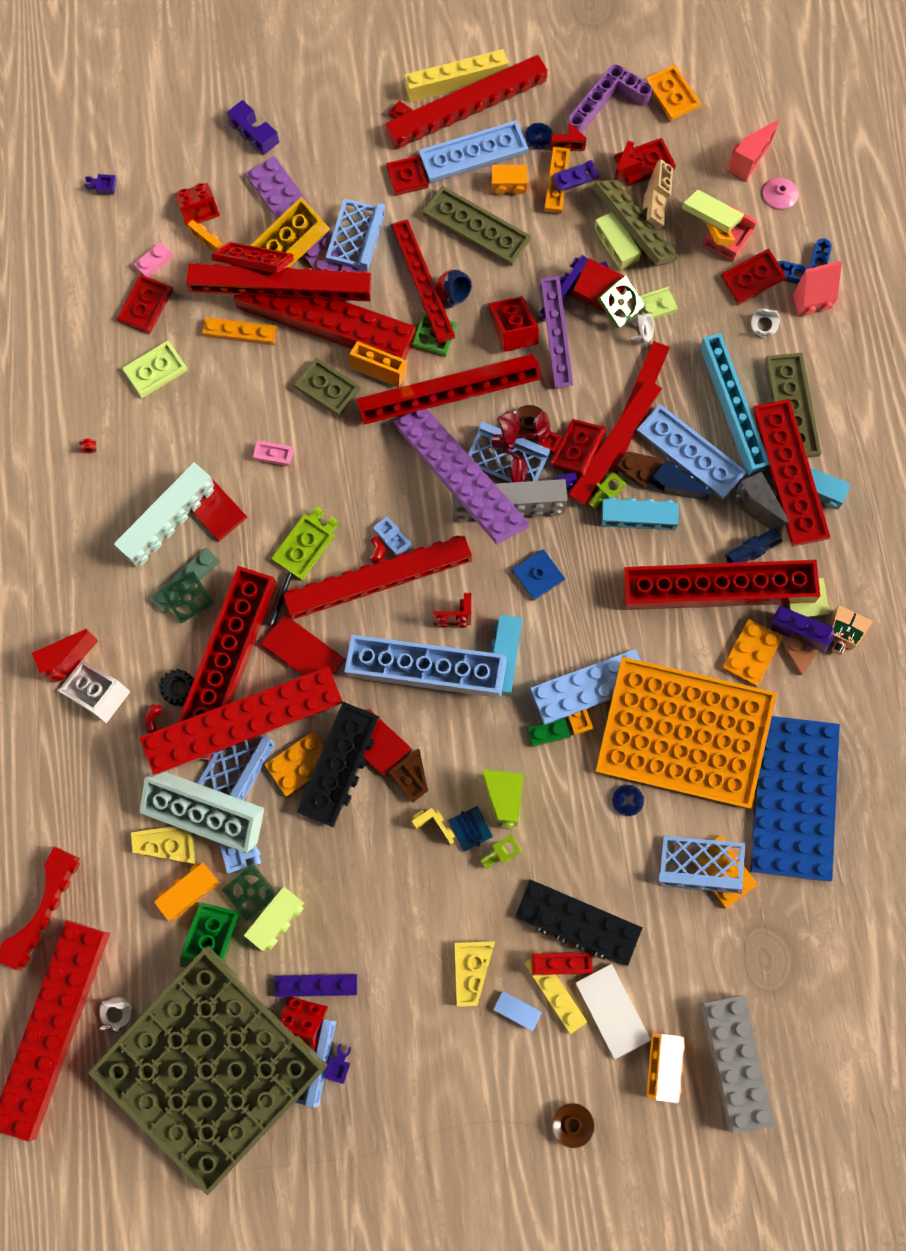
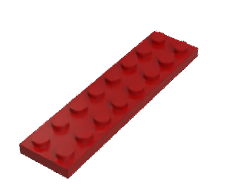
[752,399,831,547]

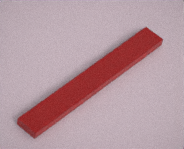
[391,219,455,344]
[608,341,670,474]
[568,379,662,506]

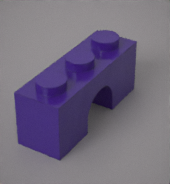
[227,100,279,155]
[771,605,834,653]

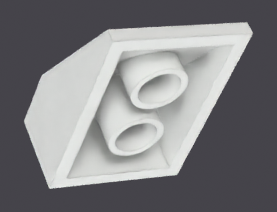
[58,660,130,723]

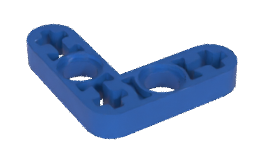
[778,238,832,284]

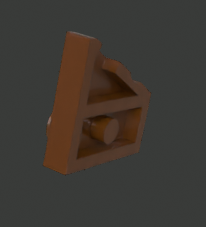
[615,451,666,489]
[388,749,428,803]

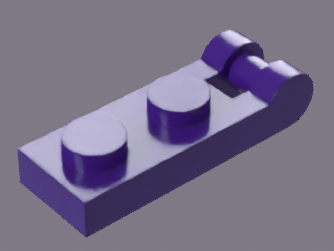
[551,160,600,193]

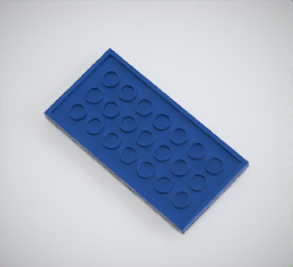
[750,716,840,882]

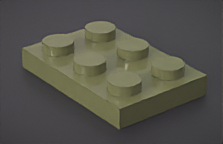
[295,358,361,417]

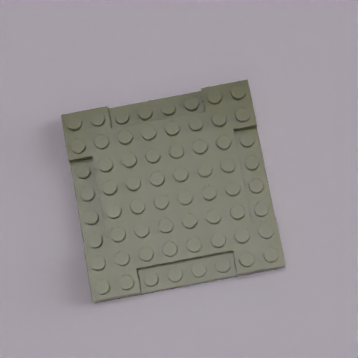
[88,946,328,1196]

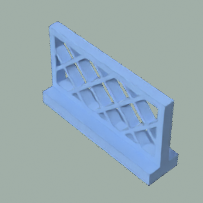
[326,198,385,273]
[468,421,550,483]
[197,735,276,800]
[659,836,745,894]
[294,1019,337,1108]

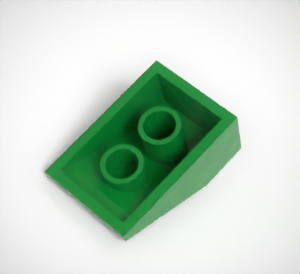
[180,902,239,968]

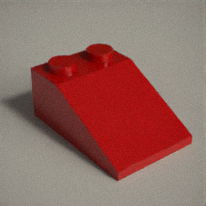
[488,296,539,352]
[32,628,98,682]

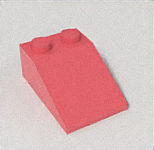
[728,120,779,181]
[792,261,842,316]

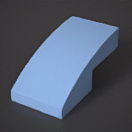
[373,516,413,555]
[493,991,542,1031]

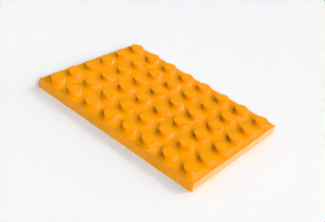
[595,657,777,809]

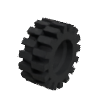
[159,669,194,706]

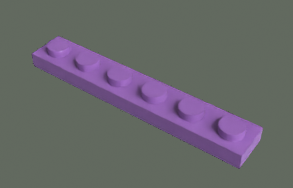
[541,276,573,389]

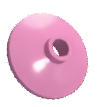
[763,178,798,210]

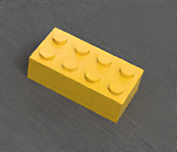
[251,196,330,268]

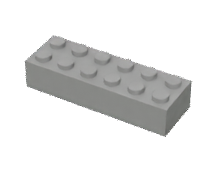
[451,479,567,523]
[700,995,775,1134]

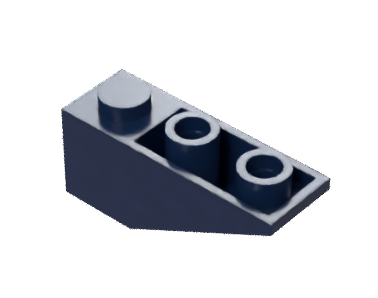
[651,460,712,501]

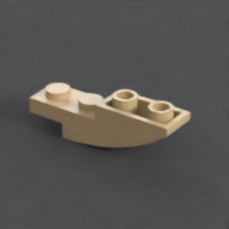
[642,159,673,229]

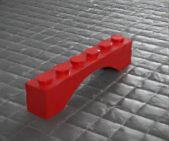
[0,846,80,970]

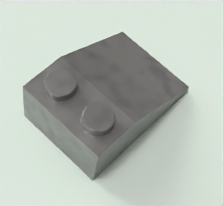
[734,472,789,533]

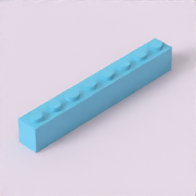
[700,333,769,477]

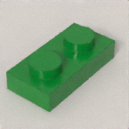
[527,718,571,747]

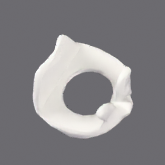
[751,309,780,338]
[628,314,654,346]
[99,996,131,1032]

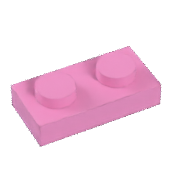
[134,242,173,277]
[253,440,294,467]

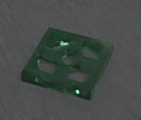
[160,571,214,624]
[222,863,277,921]

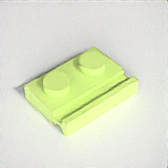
[639,287,678,320]

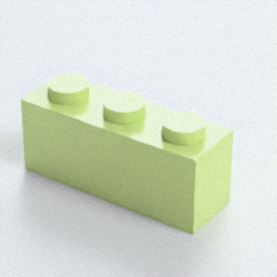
[594,212,641,271]
[244,887,304,952]

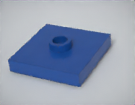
[512,549,565,601]

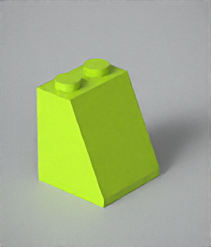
[482,769,524,829]

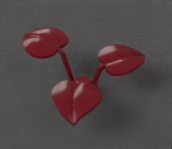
[492,412,551,483]

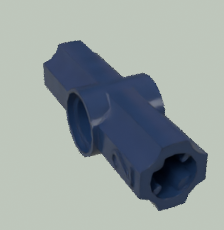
[725,528,783,563]

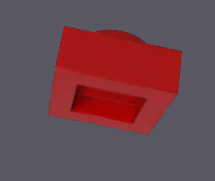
[389,100,413,119]
[538,431,562,455]

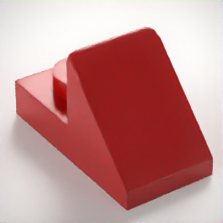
[550,123,587,151]
[614,140,642,180]

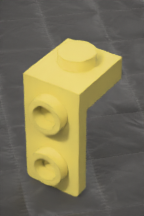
[412,808,455,845]

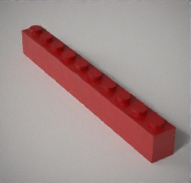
[385,54,548,149]
[186,263,372,302]
[357,354,541,425]
[283,535,472,620]

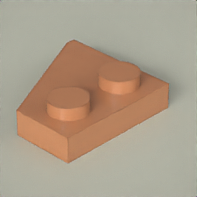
[781,635,819,675]

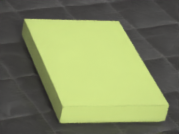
[682,190,744,233]
[122,341,188,398]

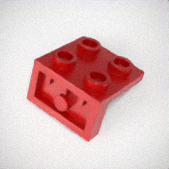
[175,183,220,227]
[432,593,472,628]
[278,997,328,1052]

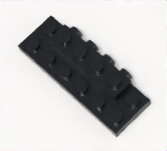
[297,701,380,827]
[515,879,643,966]

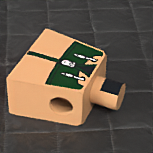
[829,605,873,655]

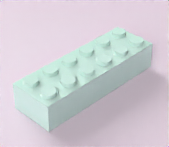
[114,462,214,567]
[139,772,264,853]

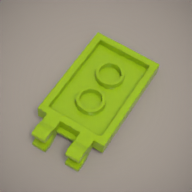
[271,506,339,581]

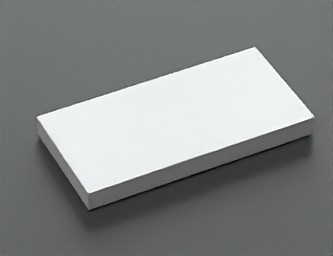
[575,964,651,1059]

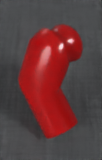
[370,536,386,564]
[144,704,162,733]

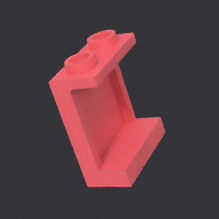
[702,205,757,262]

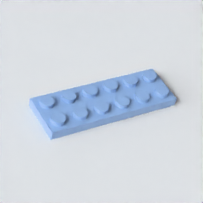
[419,120,528,183]
[636,404,747,501]
[529,649,641,725]

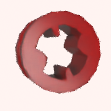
[79,438,97,454]

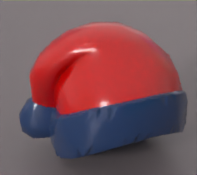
[437,270,472,308]

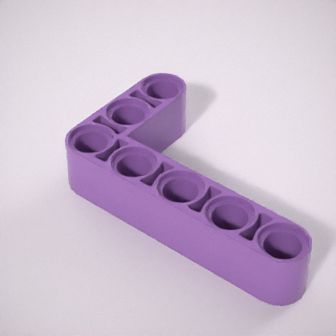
[567,64,652,133]

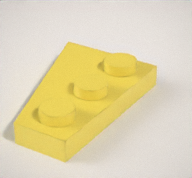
[131,826,196,864]
[454,941,495,1007]

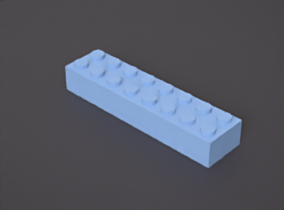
[344,635,507,698]

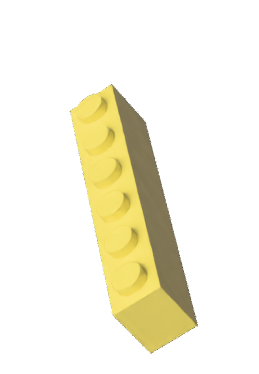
[405,49,509,102]

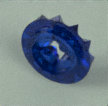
[525,123,553,149]
[612,785,644,816]

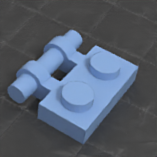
[219,843,261,874]

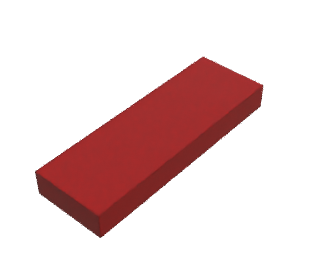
[531,953,593,976]

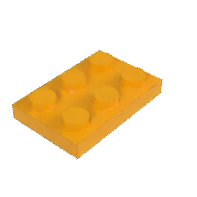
[645,64,701,122]
[722,619,783,687]
[264,731,324,797]
[688,835,758,908]

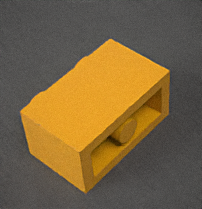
[491,165,527,195]

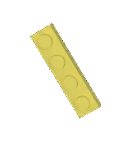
[524,951,587,1034]

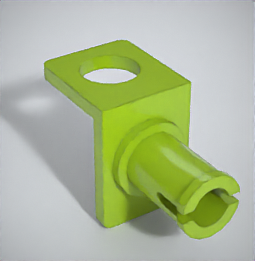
[587,472,626,510]
[481,835,522,869]

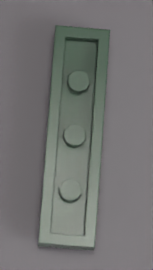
[150,547,220,613]

